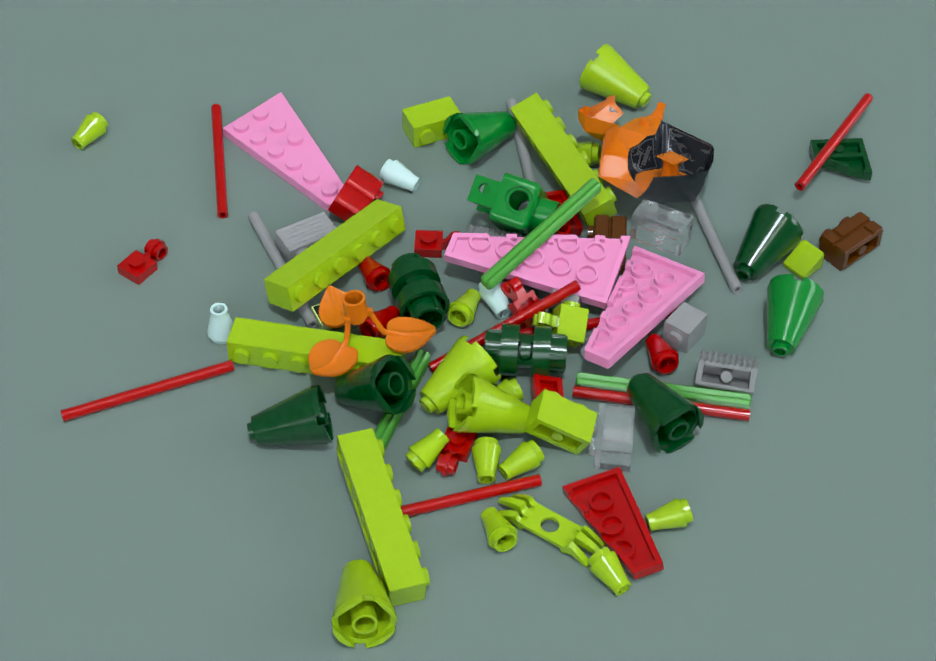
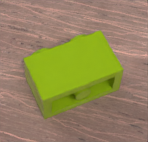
[402,96,461,148]
[524,389,598,455]

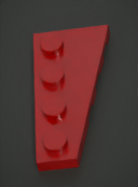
[562,467,664,580]

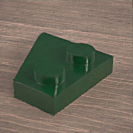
[809,138,873,180]

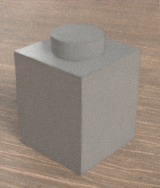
[663,301,708,354]

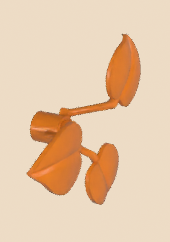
[308,285,436,377]

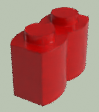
[328,165,384,221]

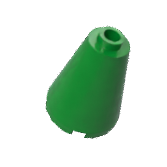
[443,111,516,165]
[767,274,824,357]

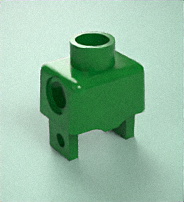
[467,173,561,237]

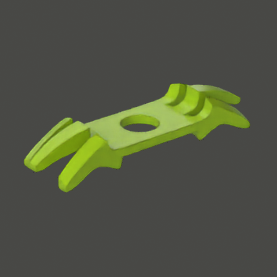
[498,494,605,568]

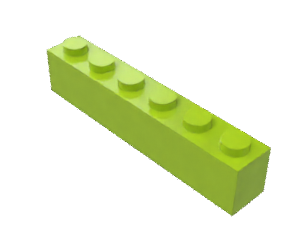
[510,92,617,227]
[263,199,406,312]
[226,317,406,378]
[336,428,430,606]

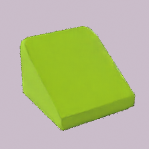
[783,239,824,280]

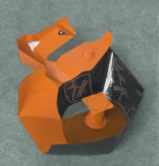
[578,95,714,203]

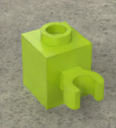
[532,301,589,348]

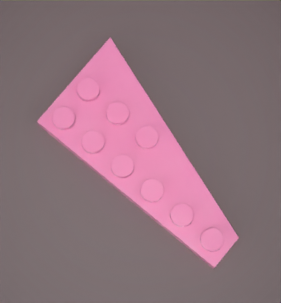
[223,92,344,213]
[444,233,631,309]
[584,246,705,369]

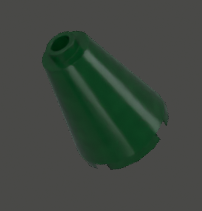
[733,204,803,281]
[334,354,416,414]
[627,373,704,453]
[247,385,334,445]

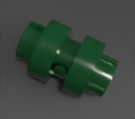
[387,253,450,330]
[484,323,568,378]

